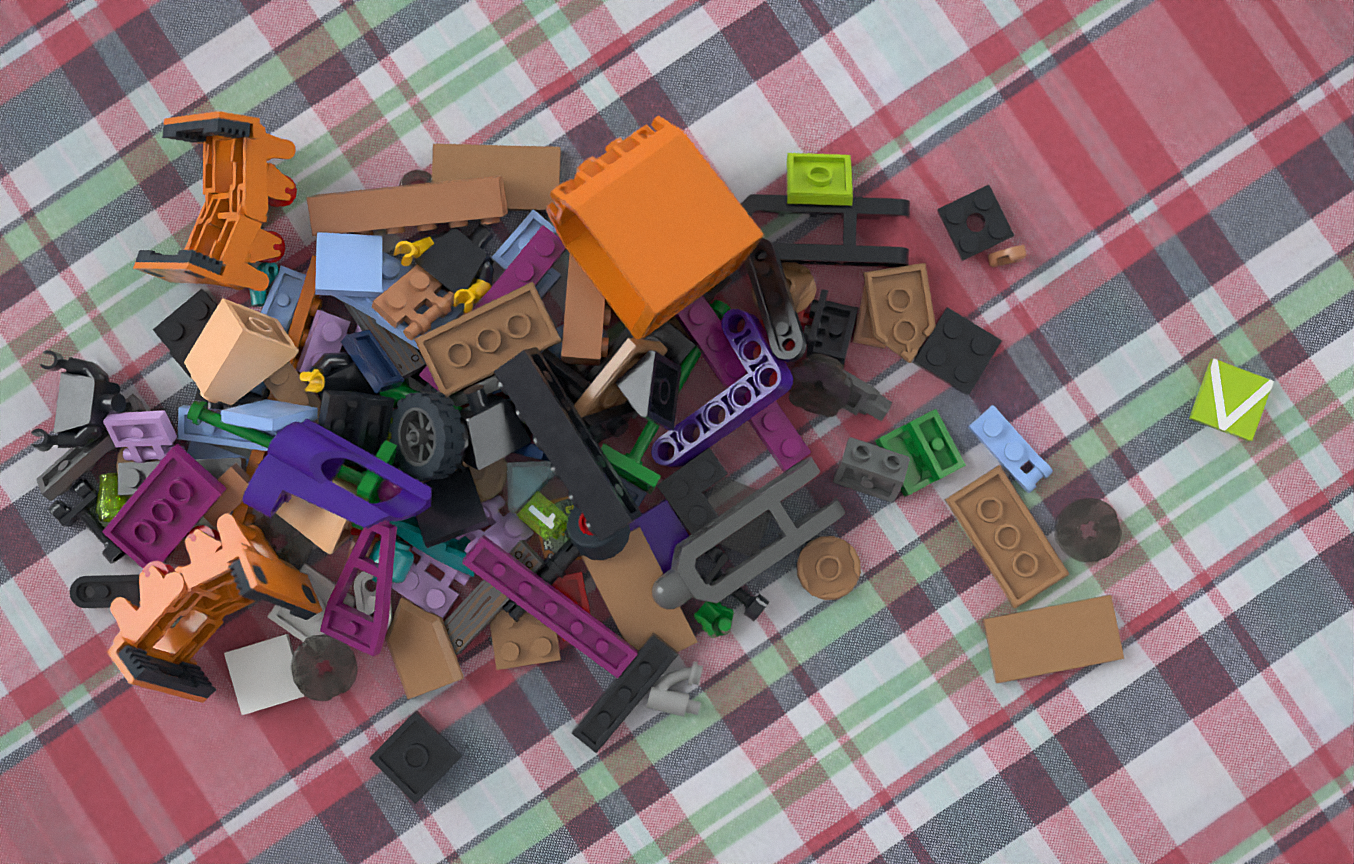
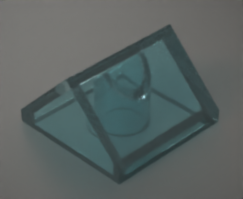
[507,461,555,514]

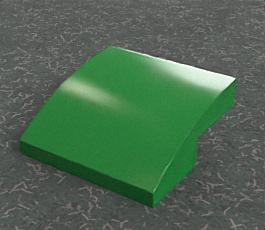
[874,409,966,497]

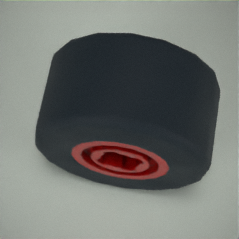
[566,506,630,560]

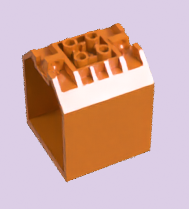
[546,115,764,340]

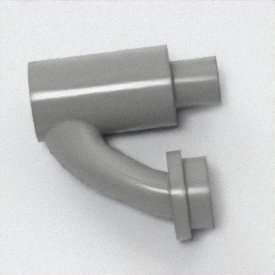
[646,661,703,717]

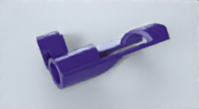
[242,419,431,529]

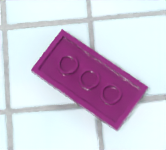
[102,444,227,568]

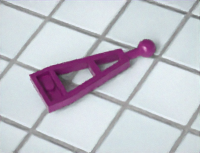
[320,480,401,657]

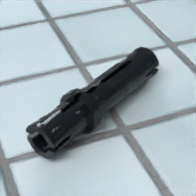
[503,537,581,622]

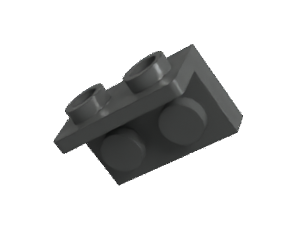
[833,437,910,503]

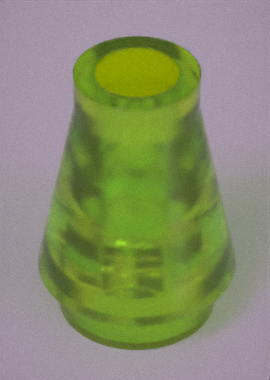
[96,473,126,522]

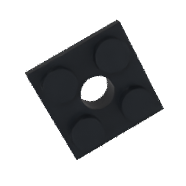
[937,184,1015,261]

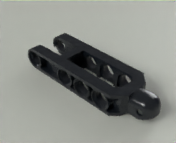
[741,194,910,267]

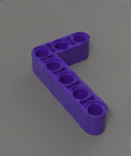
[651,309,793,467]

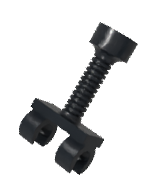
[48,478,126,564]
[700,546,770,622]

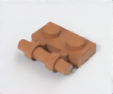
[372,264,454,340]

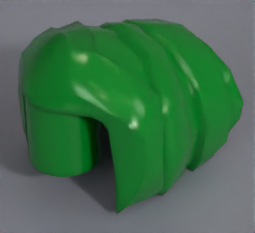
[693,601,734,639]

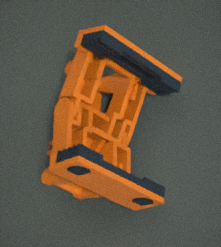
[133,111,297,291]
[107,514,323,703]

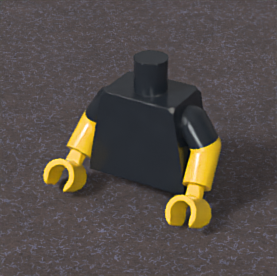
[393,224,494,314]

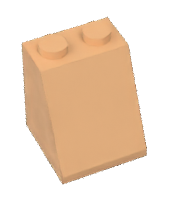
[184,298,298,405]
[276,465,357,555]

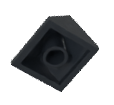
[615,351,682,430]

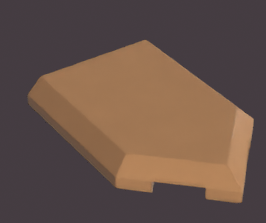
[863,263,936,363]
[385,597,464,699]

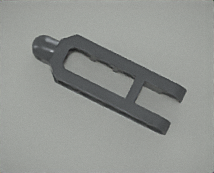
[652,457,846,609]

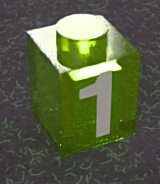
[516,491,568,541]

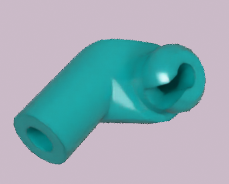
[249,262,279,307]

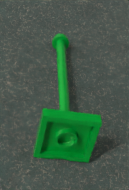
[601,299,731,495]
[187,401,397,530]

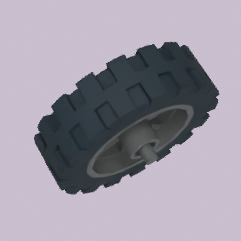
[389,391,465,481]

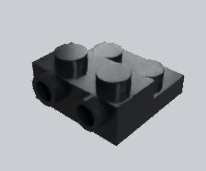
[152,289,218,378]

